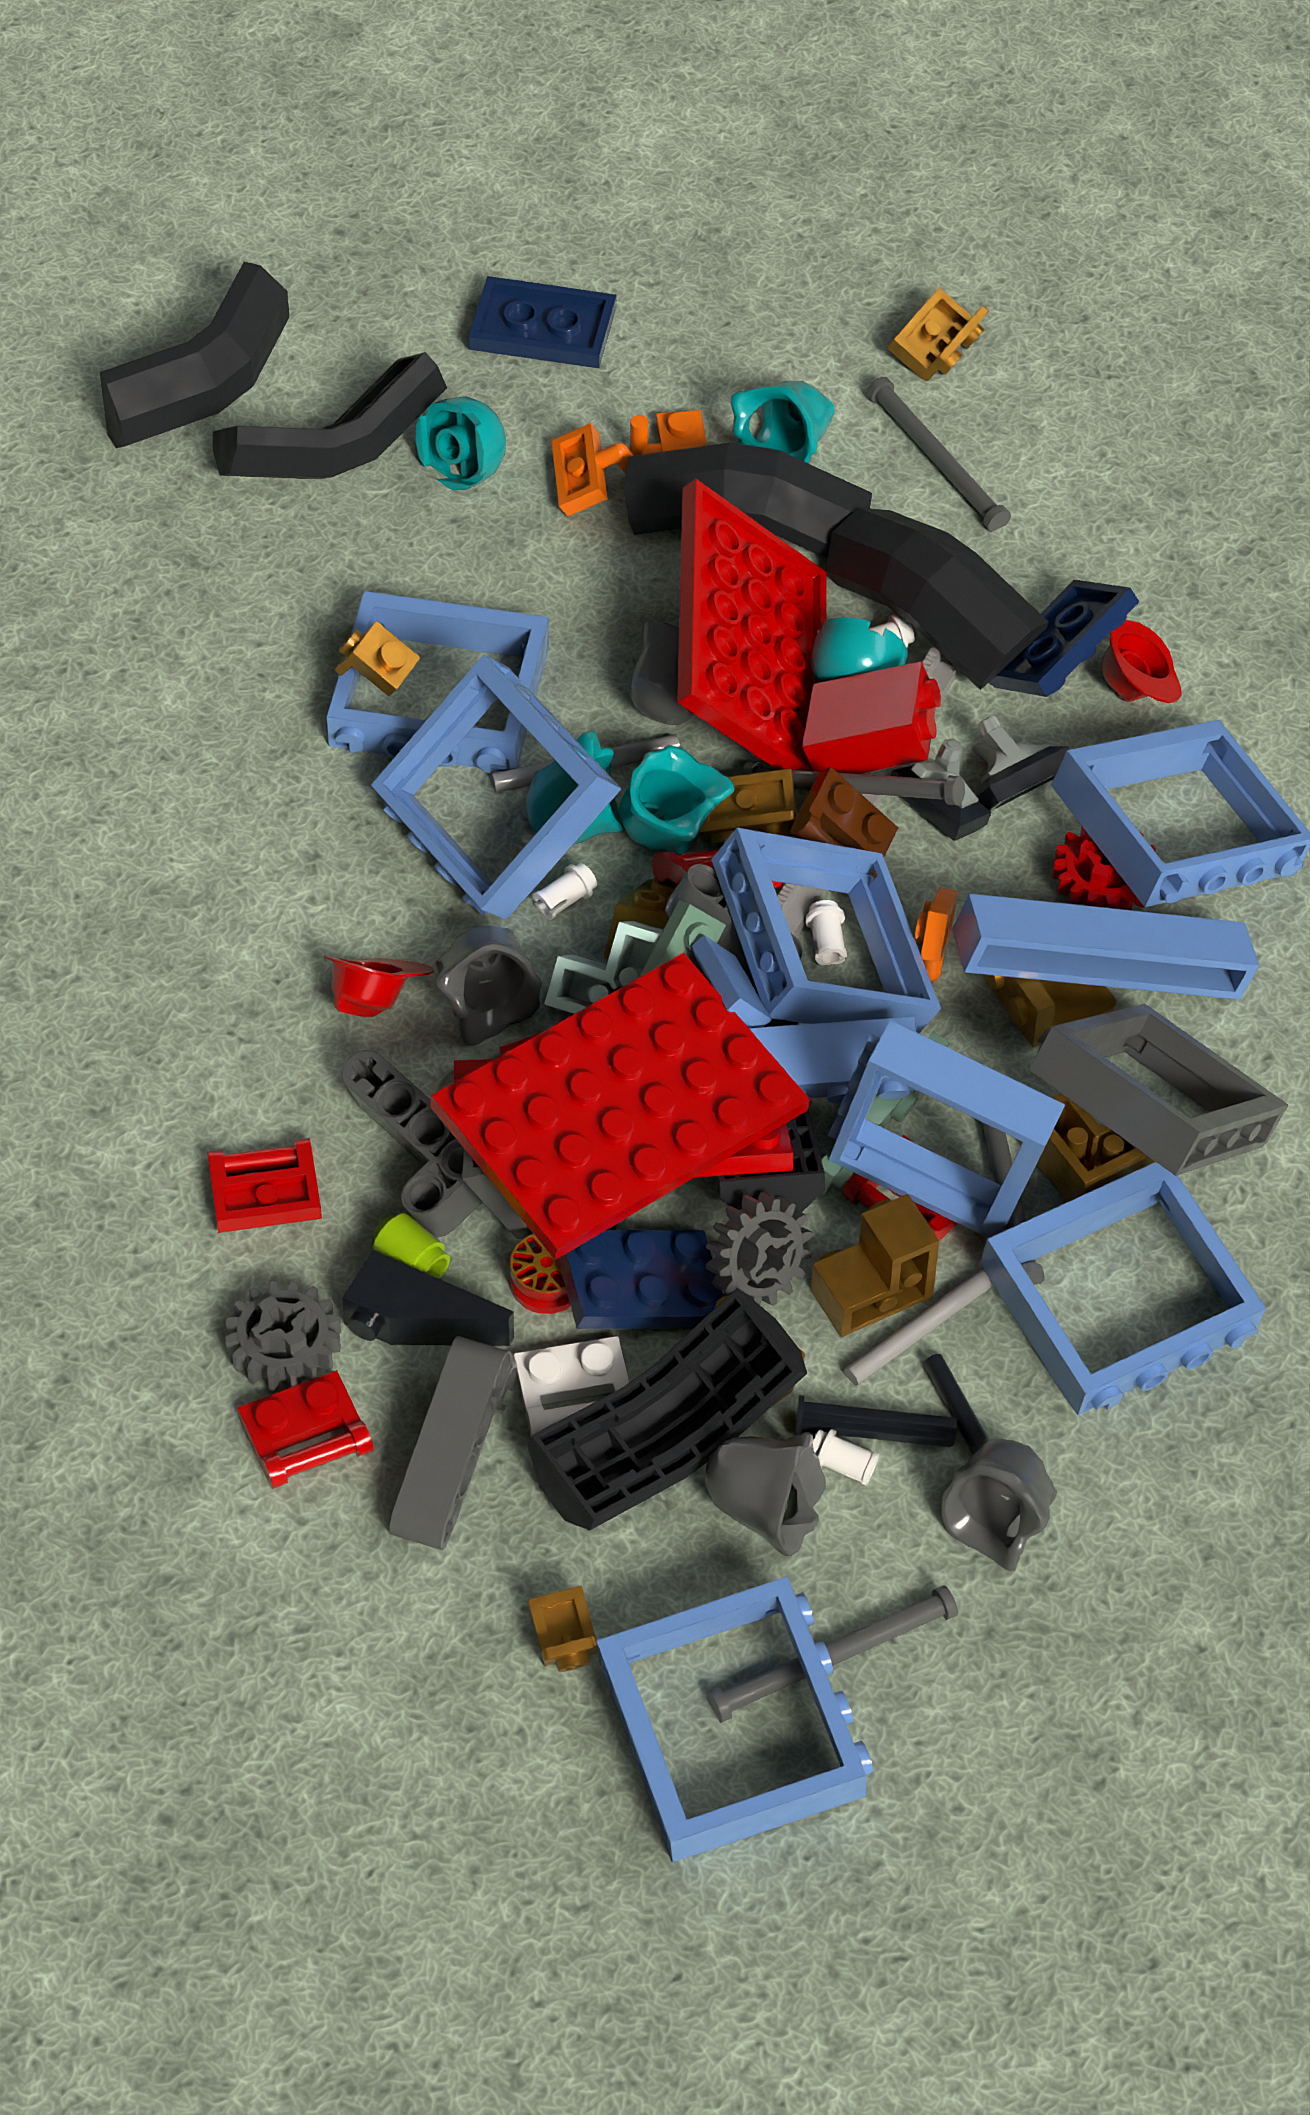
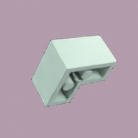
[544,921,663,1014]

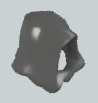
[630,621,694,725]
[436,926,542,1046]
[705,1432,826,1556]
[941,1439,1057,1571]

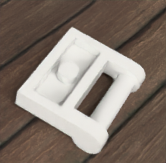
[514,1336,629,1437]

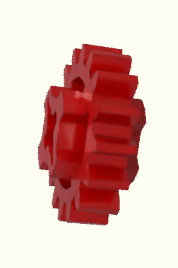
[1052,826,1156,911]

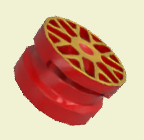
[510,1234,570,1314]

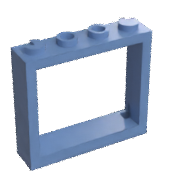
[327,591,549,773]
[371,654,621,919]
[1051,720,1310,907]
[711,828,941,1033]
[828,1020,1065,1238]
[980,1162,1266,1415]
[596,1576,873,1862]

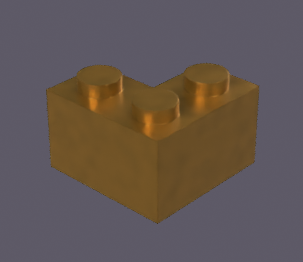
[1022,1093,1155,1202]
[811,1194,939,1337]

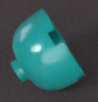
[415,396,506,491]
[810,617,908,683]

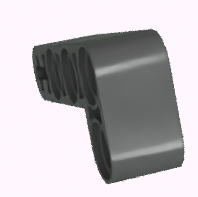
[342,1050,483,1238]
[389,1336,518,1550]

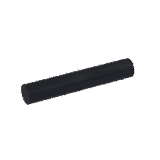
[923,1354,989,1454]

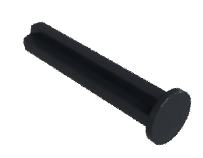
[795,1394,957,1447]

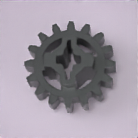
[705,1192,813,1306]
[225,1280,341,1390]

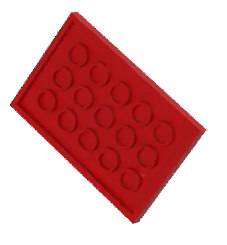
[677,479,827,791]
[430,952,810,1260]

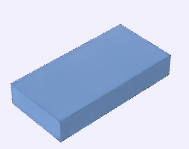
[691,935,772,1028]

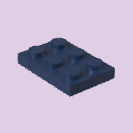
[468,276,617,368]
[989,580,1139,697]
[558,1230,724,1329]

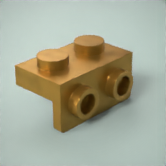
[886,287,989,381]
[698,769,797,847]

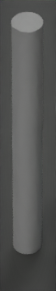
[491,734,680,793]
[844,1268,994,1386]

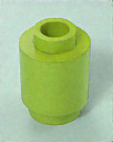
[373,1213,450,1279]

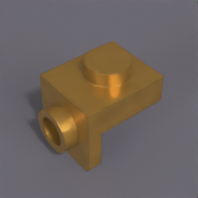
[334,621,420,697]
[528,1585,598,1672]

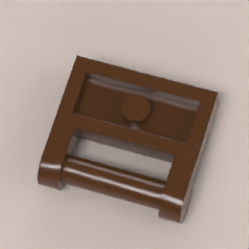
[790,767,898,877]

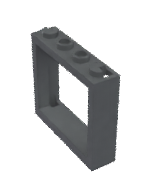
[1029,1004,1288,1176]

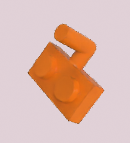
[630,410,707,456]
[551,423,634,517]
[914,887,959,982]

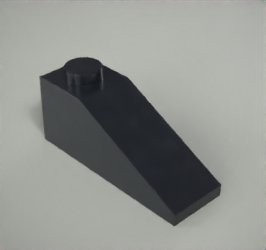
[342,1250,514,1346]

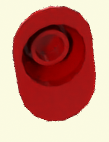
[1101,620,1182,703]
[323,955,434,1017]

